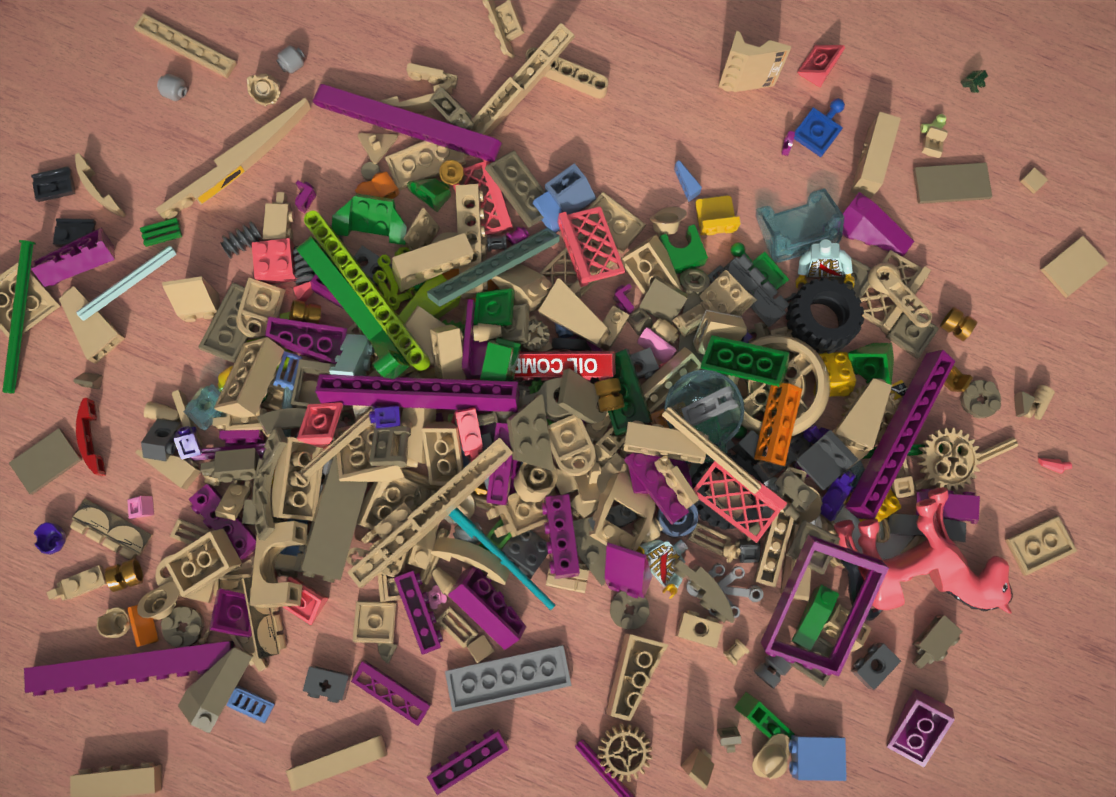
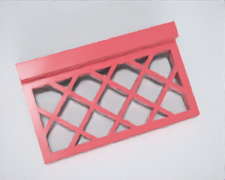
[453,160,514,235]
[557,206,625,287]
[693,461,787,543]

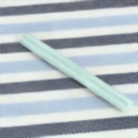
[76,246,176,321]

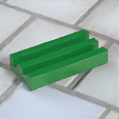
[140,218,183,247]

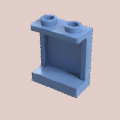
[789,735,846,781]

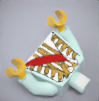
[795,239,855,289]
[636,539,688,599]

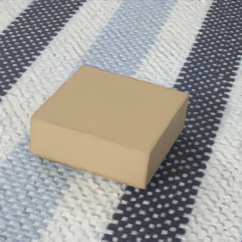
[1020,167,1048,194]

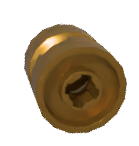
[439,160,465,185]
[289,299,321,324]
[940,307,978,341]
[594,378,625,412]
[105,559,144,592]

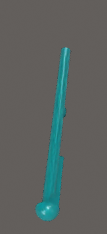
[449,507,556,610]

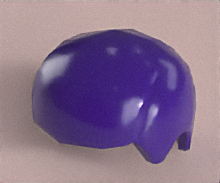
[34,522,66,555]

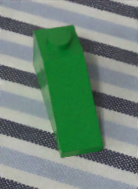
[791,584,839,651]
[734,692,795,740]

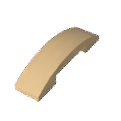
[380,82,453,113]
[75,152,126,217]
[431,537,510,585]

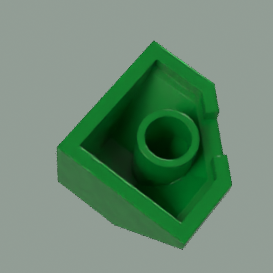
[407,178,451,212]
[848,343,894,385]

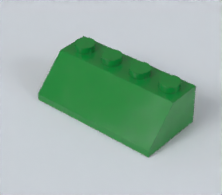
[700,335,789,387]

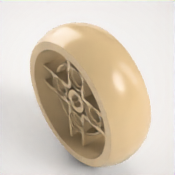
[724,335,830,437]

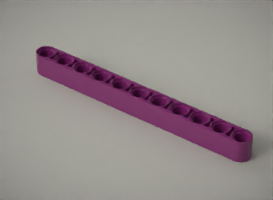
[312,84,502,162]

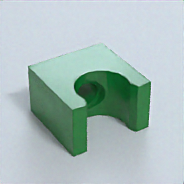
[659,224,708,275]
[480,337,522,382]

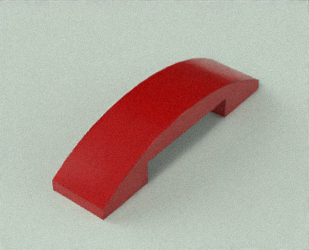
[76,398,106,476]

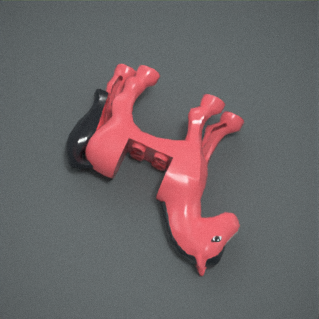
[834,487,1013,621]

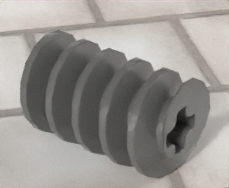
[220,221,264,259]
[293,245,315,285]

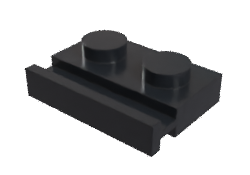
[31,167,75,202]
[53,218,96,247]

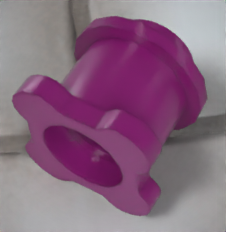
[506,226,530,246]

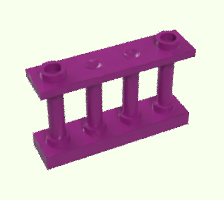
[486,422,521,505]

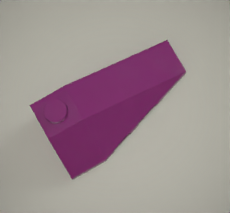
[832,192,914,256]

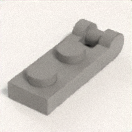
[682,386,738,427]

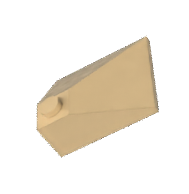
[0,263,61,338]
[334,423,404,482]
[356,477,430,530]

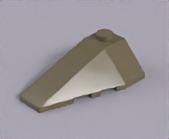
[178,646,253,734]

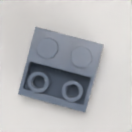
[545,163,596,215]

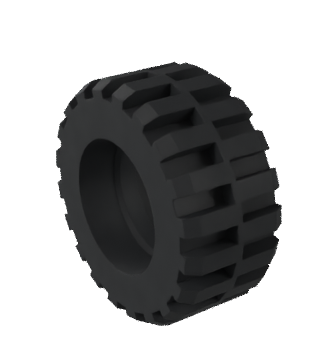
[786,278,864,354]
[692,453,768,529]

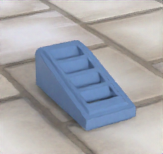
[674,160,702,202]
[226,686,275,723]

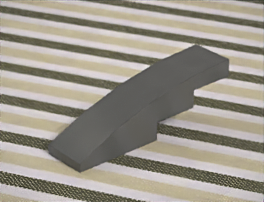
[753,432,813,483]

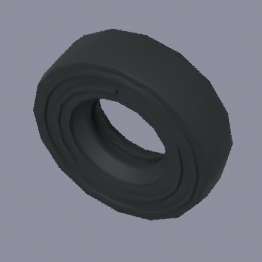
[552,338,586,350]

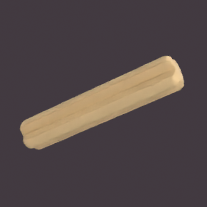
[420,528,450,585]

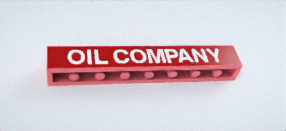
[467,351,616,381]

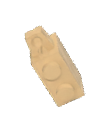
[262,192,295,241]

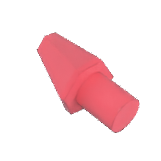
[1038,458,1072,474]

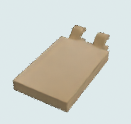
[486,488,557,538]

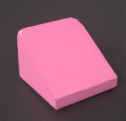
[127,496,154,519]

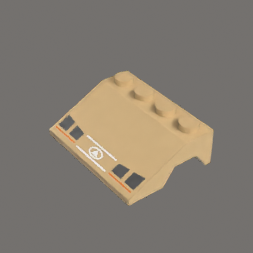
[718,31,791,92]

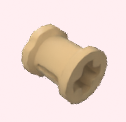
[723,639,750,666]

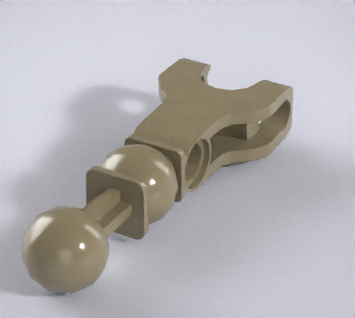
[455,377,574,432]

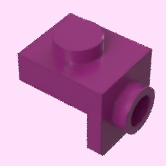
[613,283,634,315]

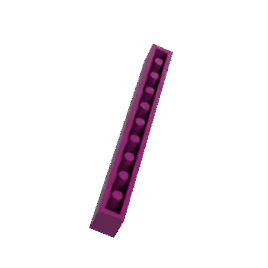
[845,350,955,519]
[315,374,520,412]
[24,641,235,696]

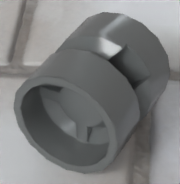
[754,654,792,689]

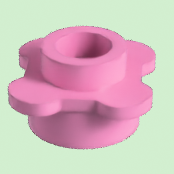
[426,585,447,609]

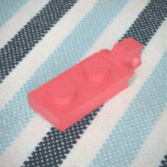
[455,407,483,462]

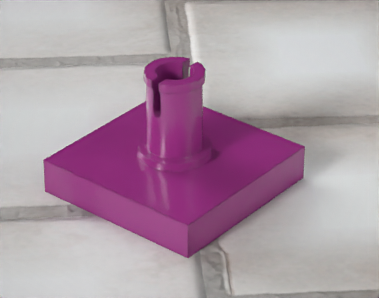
[209,588,252,638]

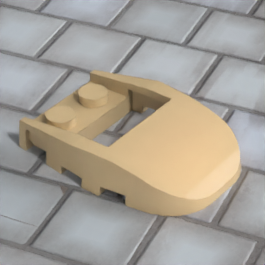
[589,471,656,551]

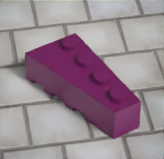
[31,227,115,287]
[265,317,347,365]
[448,565,526,650]

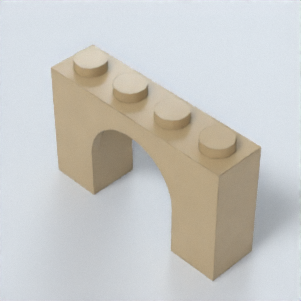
[249,521,308,608]

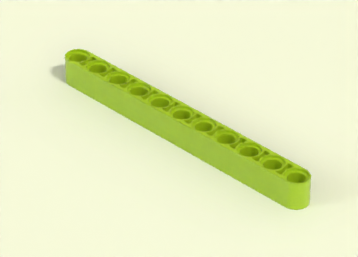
[304,210,430,371]

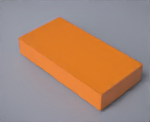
[127,605,159,647]

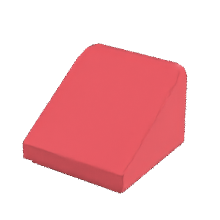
[293,281,313,302]

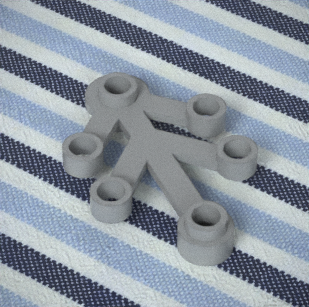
[686,563,763,618]

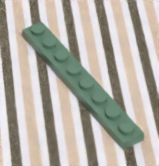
[427,228,560,307]

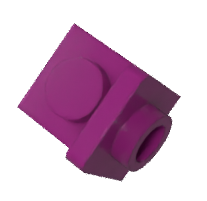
[295,180,317,213]

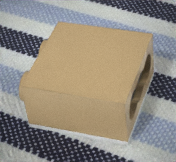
[693,310,747,355]

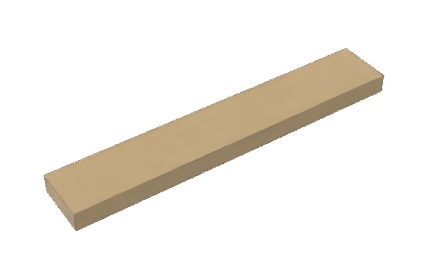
[134,13,237,78]

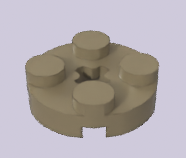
[960,380,1001,419]
[610,591,650,629]
[161,607,204,647]

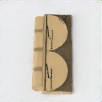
[70,499,153,560]
[242,577,287,659]

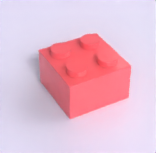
[252,238,297,284]

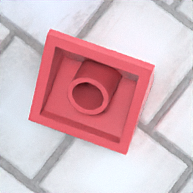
[797,45,845,87]
[297,402,343,449]
[283,577,329,625]

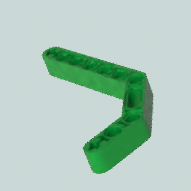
[296,236,410,379]

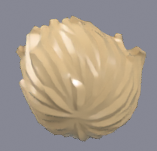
[247,73,281,106]

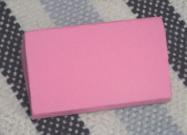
[637,327,677,363]

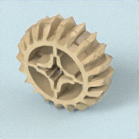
[598,724,653,781]

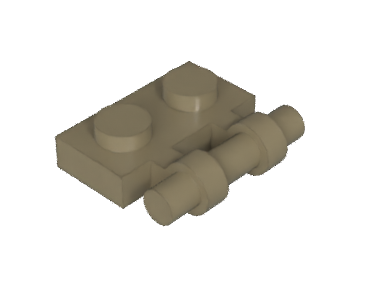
[769,468,818,520]

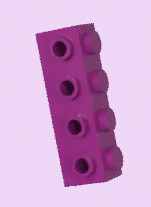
[188,484,257,559]
[541,494,580,579]
[394,570,444,655]
[427,728,509,795]

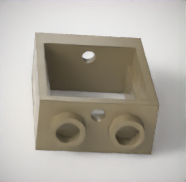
[291,359,336,409]

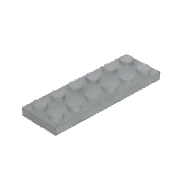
[445,645,572,712]

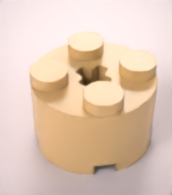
[514,462,558,502]

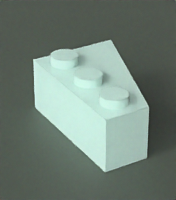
[329,334,375,376]

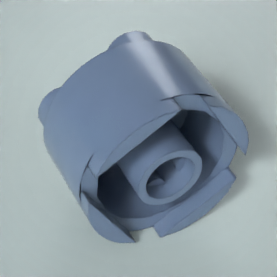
[656,505,698,538]

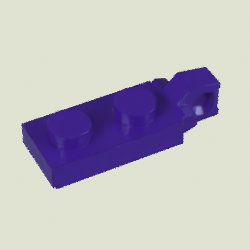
[821,471,856,522]

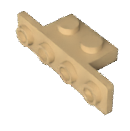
[482,0,525,58]
[573,460,601,504]

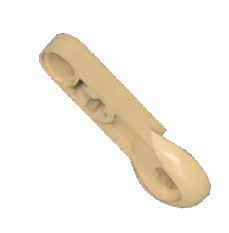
[868,263,932,328]

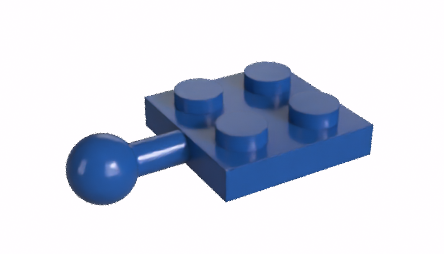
[794,98,845,157]

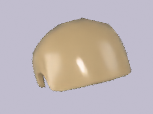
[97,607,131,638]

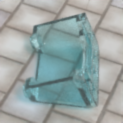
[756,188,844,263]

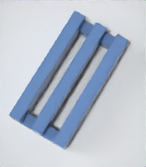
[273,351,302,390]

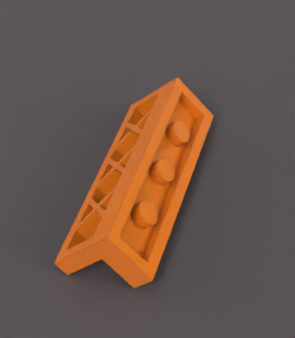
[754,383,802,466]

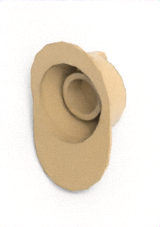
[650,207,687,237]
[137,581,180,620]
[752,734,791,779]

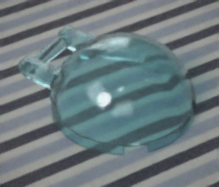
[664,370,745,464]

